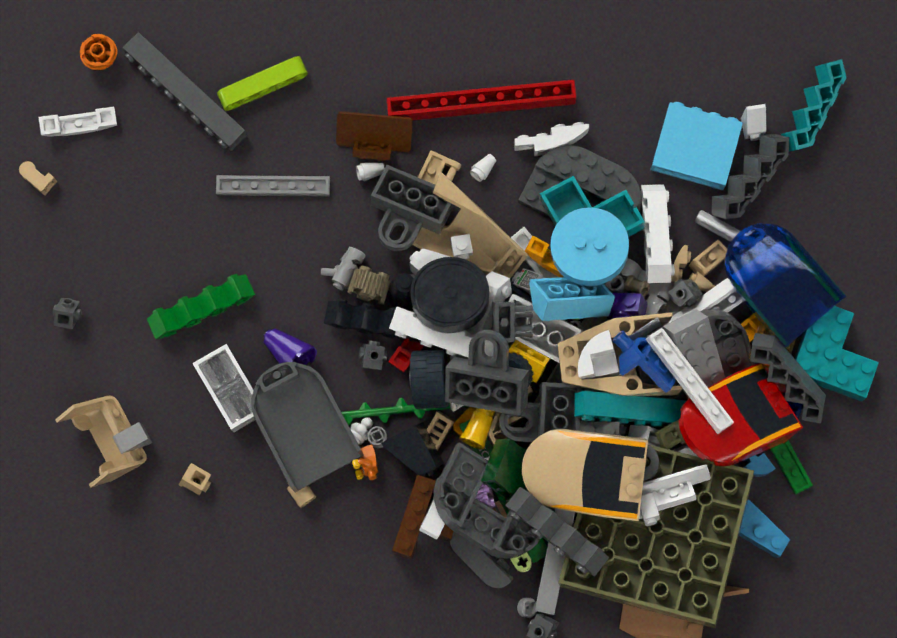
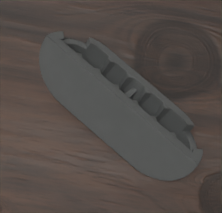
[450,532,513,588]

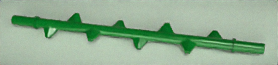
[341,398,469,426]

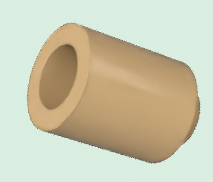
[287,486,316,508]

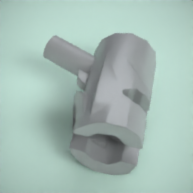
[321,247,365,291]

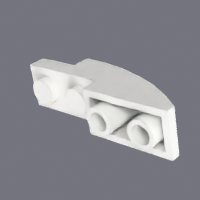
[514,122,589,156]

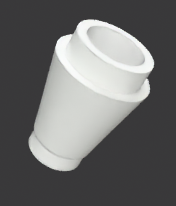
[470,154,496,182]
[356,163,385,181]

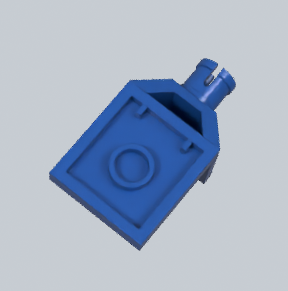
[612,330,676,393]

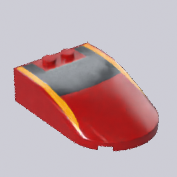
[679,363,803,466]

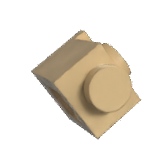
[179,463,211,495]

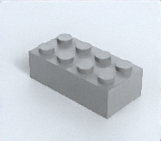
[663,309,725,394]

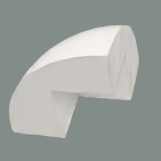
[578,330,621,379]

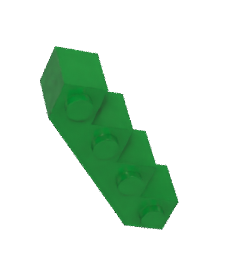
[147,274,255,339]

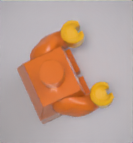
[352,444,378,480]

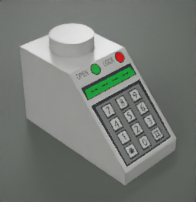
[512,268,544,295]

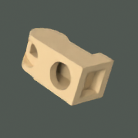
[19,161,57,195]

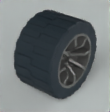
[409,349,449,409]

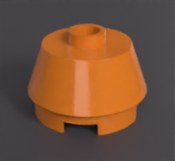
[80,34,117,70]

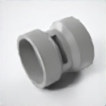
[367,426,388,448]

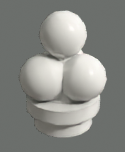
[350,417,373,445]

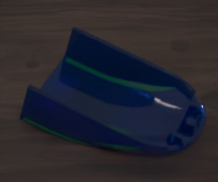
[725,223,847,348]

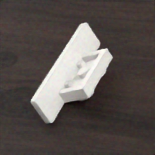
[642,464,710,511]

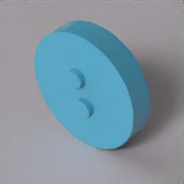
[551,208,629,286]

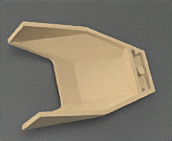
[413,172,528,278]

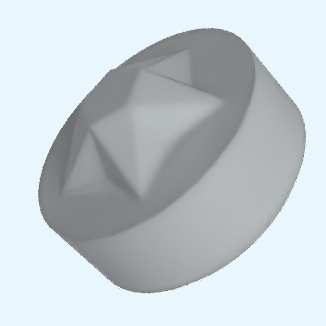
[517,598,537,618]

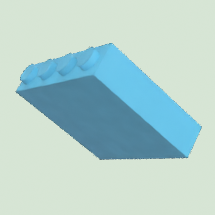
[650,102,743,190]

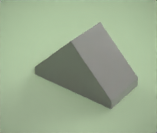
[113,422,152,454]

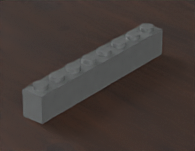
[122,32,247,151]

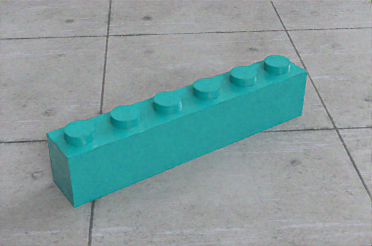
[574,391,686,427]

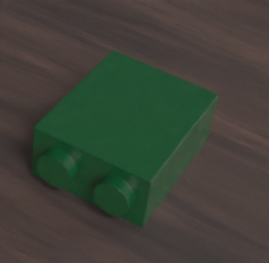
[481,438,527,500]

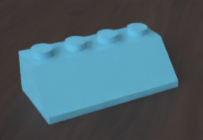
[529,277,615,321]

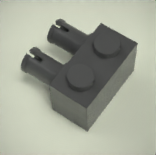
[492,302,533,342]

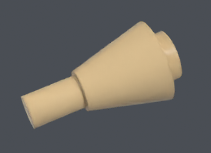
[689,271,715,292]

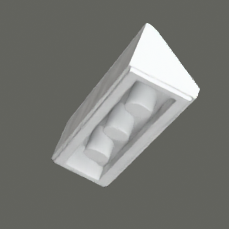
[695,210,768,256]

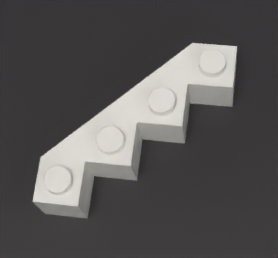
[641,184,675,283]
[450,271,512,361]
[389,307,494,358]

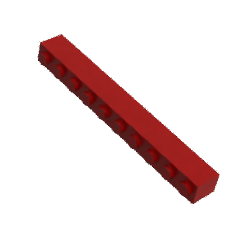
[387,80,576,120]

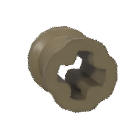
[624,275,650,297]

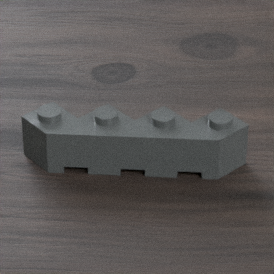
[712,134,789,219]
[750,333,826,423]
[505,487,609,577]

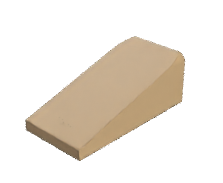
[689,239,731,276]

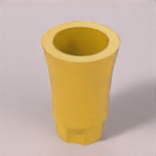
[459,408,495,450]

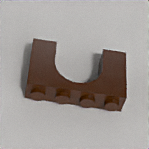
[392,475,436,560]

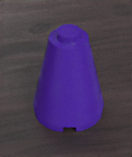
[264,328,317,365]

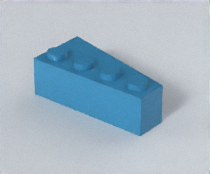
[739,499,790,558]

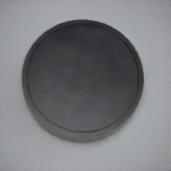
[411,257,489,333]

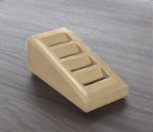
[427,411,455,451]

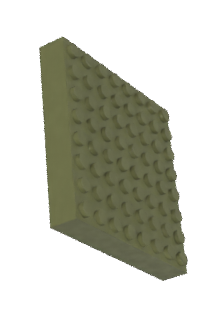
[558,445,754,628]

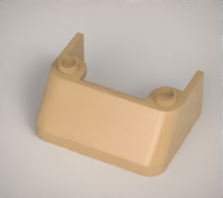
[55,395,147,488]

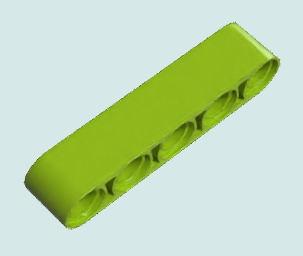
[217,56,308,111]

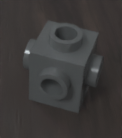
[669,279,703,307]
[53,298,82,329]
[358,340,387,370]
[526,613,560,638]

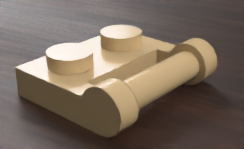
[418,151,461,185]

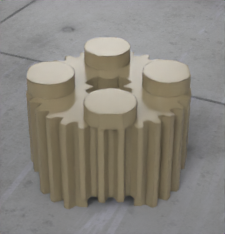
[347,266,391,304]

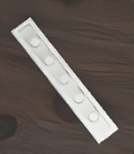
[646,328,734,434]

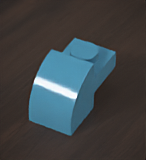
[743,453,776,477]

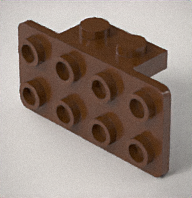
[336,111,413,161]

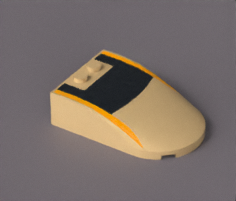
[522,429,648,521]

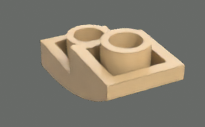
[671,245,691,284]

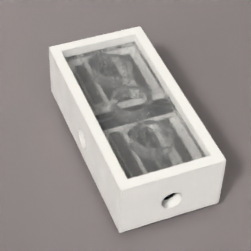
[193,344,255,433]

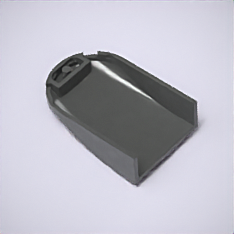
[251,362,364,492]

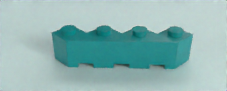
[781,59,847,151]

